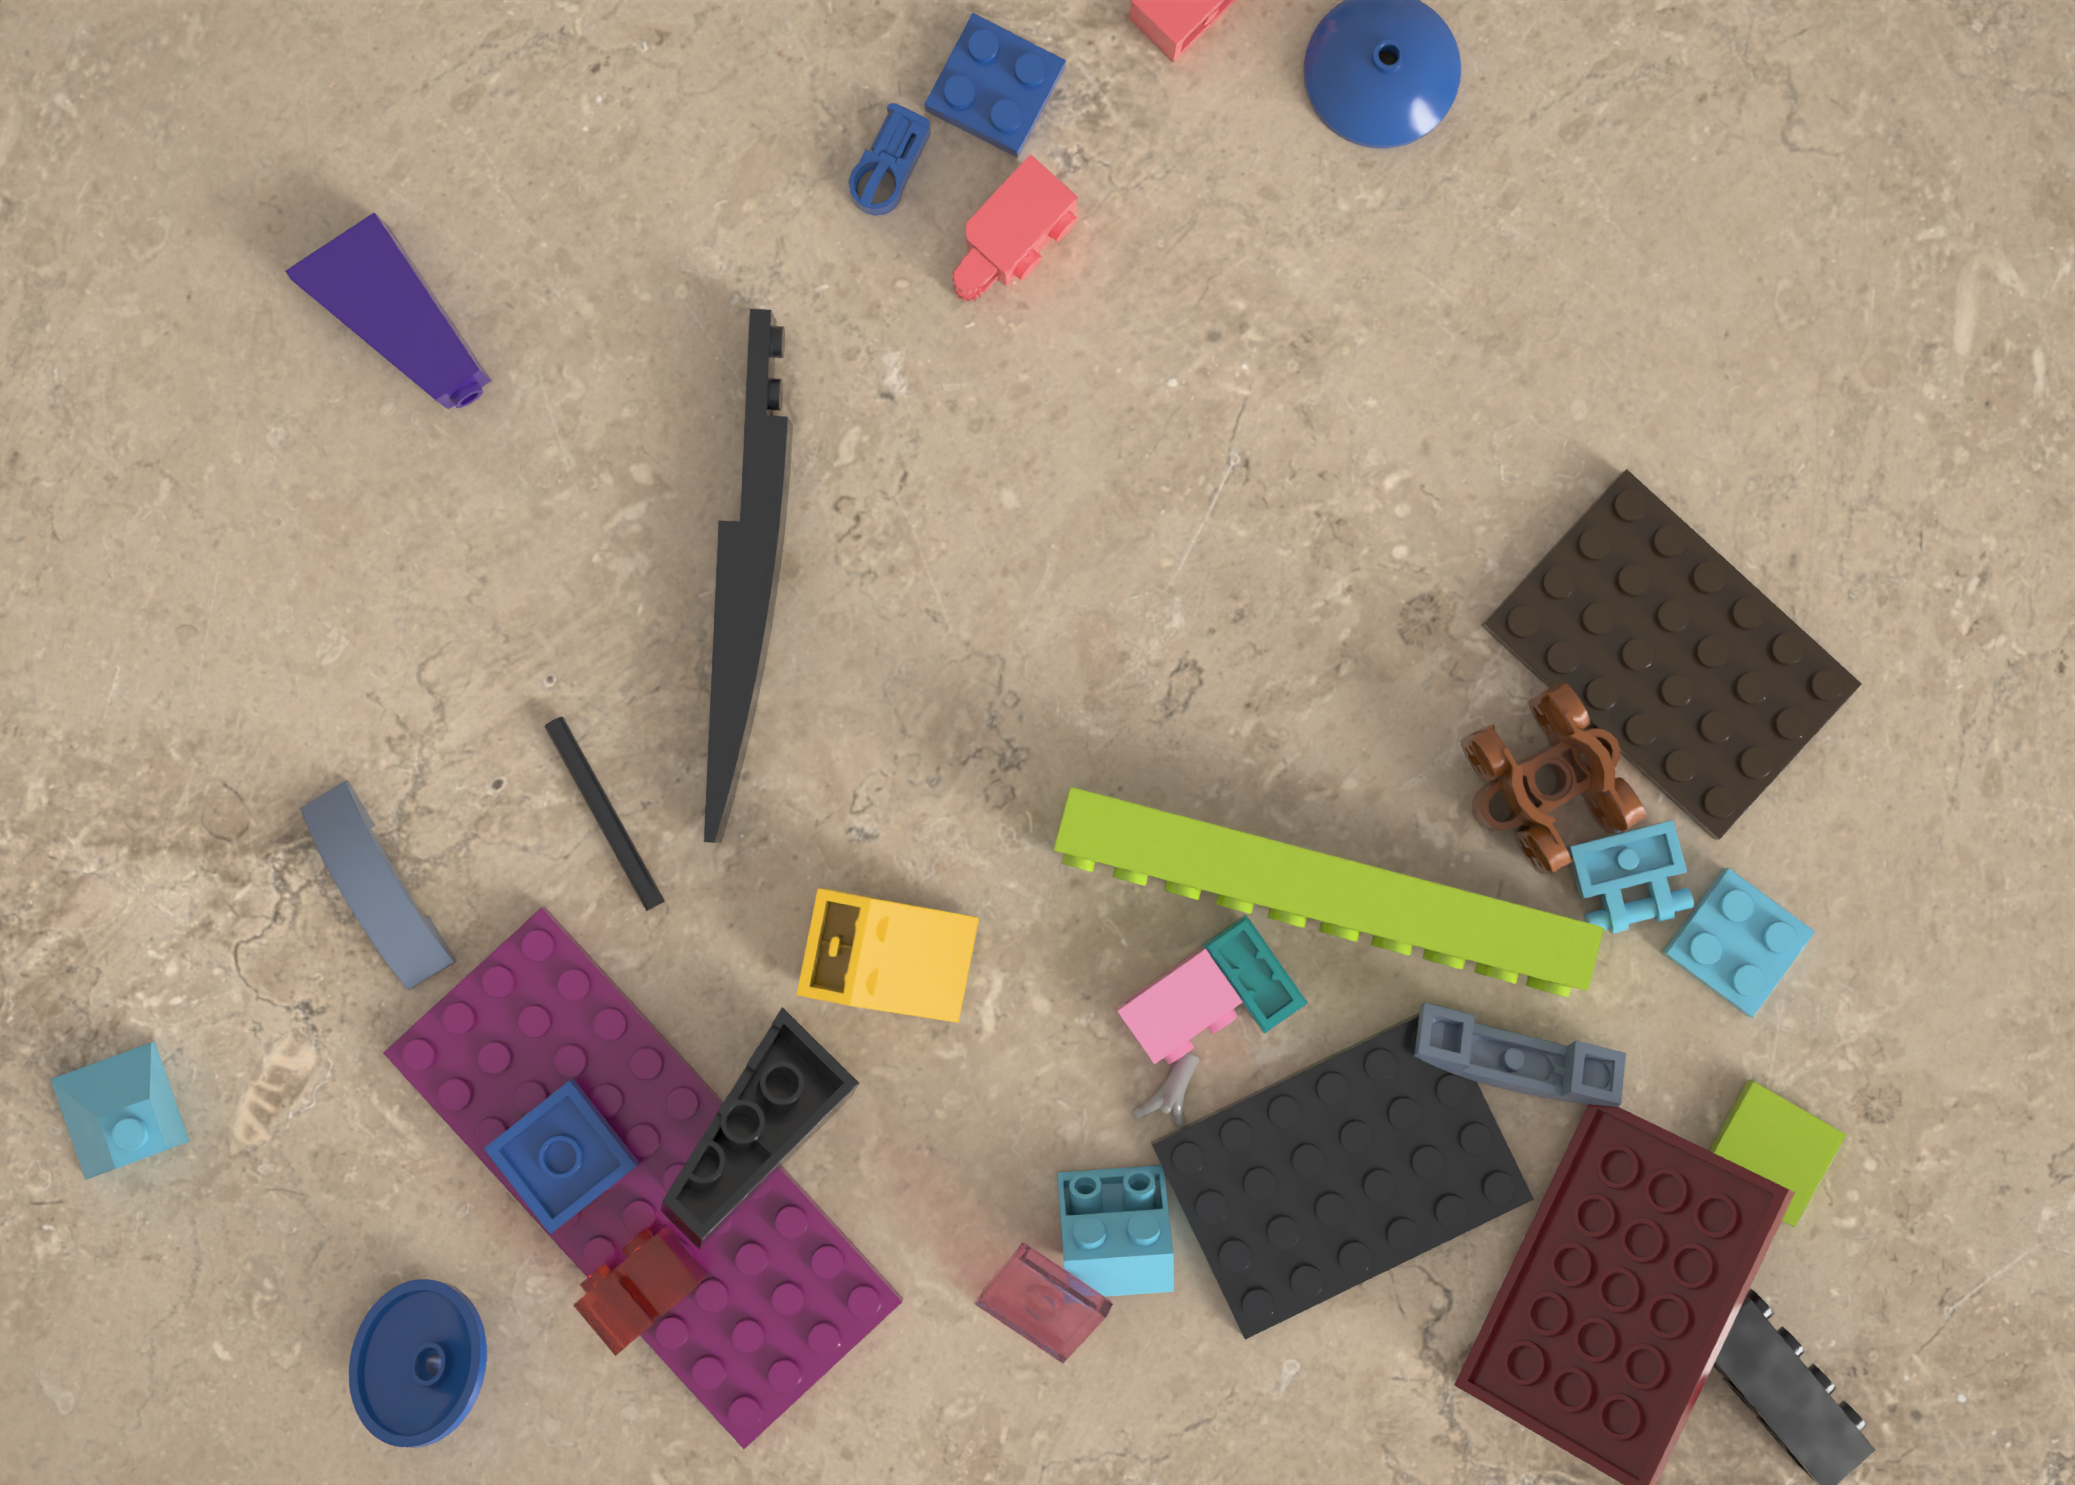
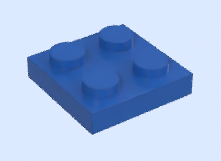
[924,13,1066,158]
[483,1078,640,1234]

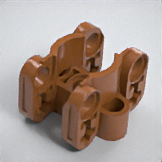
[1460,683,1646,874]

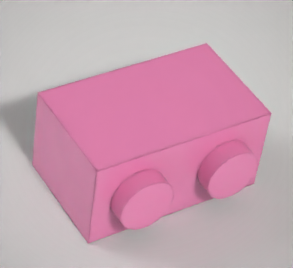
[1115,947,1243,1065]

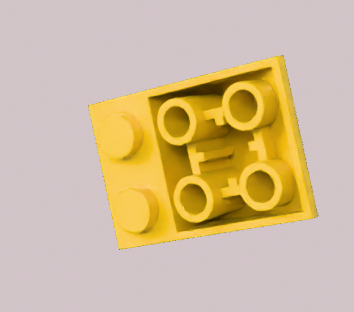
[796,887,979,1023]

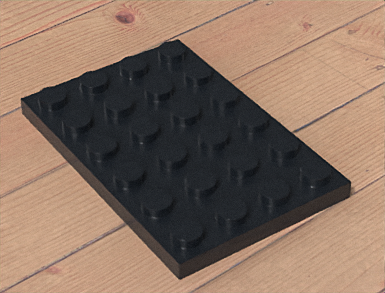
[1151,1004,1534,1340]

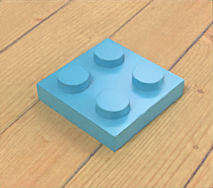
[1661,868,1815,1018]

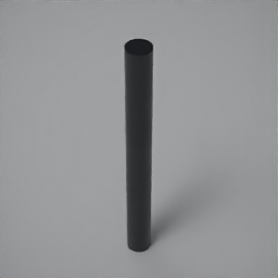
[544,716,665,912]

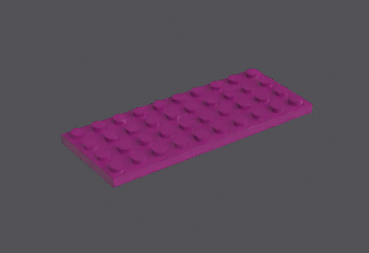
[383,907,903,1449]

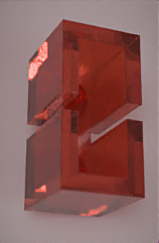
[573,1225,707,1356]

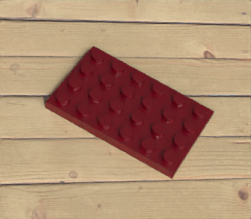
[1454,1104,1795,1485]

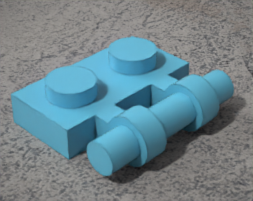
[1566,820,1694,934]

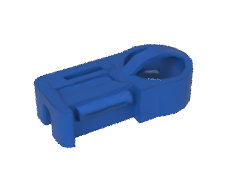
[849,103,931,216]

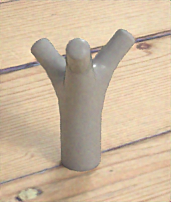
[1132,1053,1200,1127]

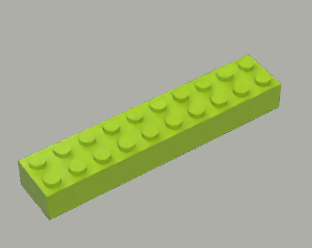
[1053,787,1604,998]

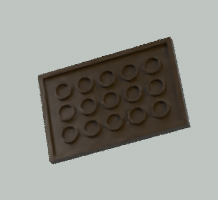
[1481,469,1862,840]

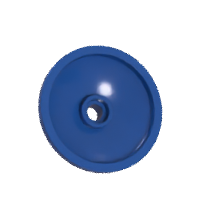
[1304,0,1461,149]
[349,1279,487,1448]

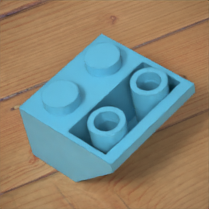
[1057,1165,1174,1299]

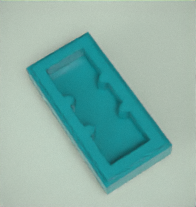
[1202,915,1308,1034]

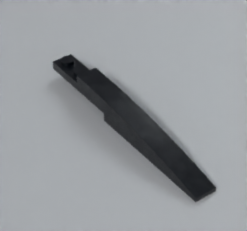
[704,309,793,843]

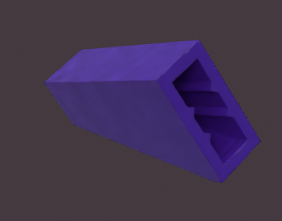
[285,212,492,409]

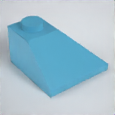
[50,1042,190,1180]

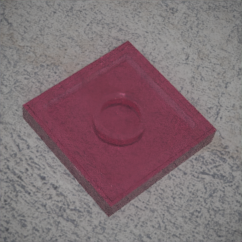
[974,1242,1113,1364]

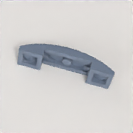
[300,781,456,990]
[1414,1002,1626,1107]

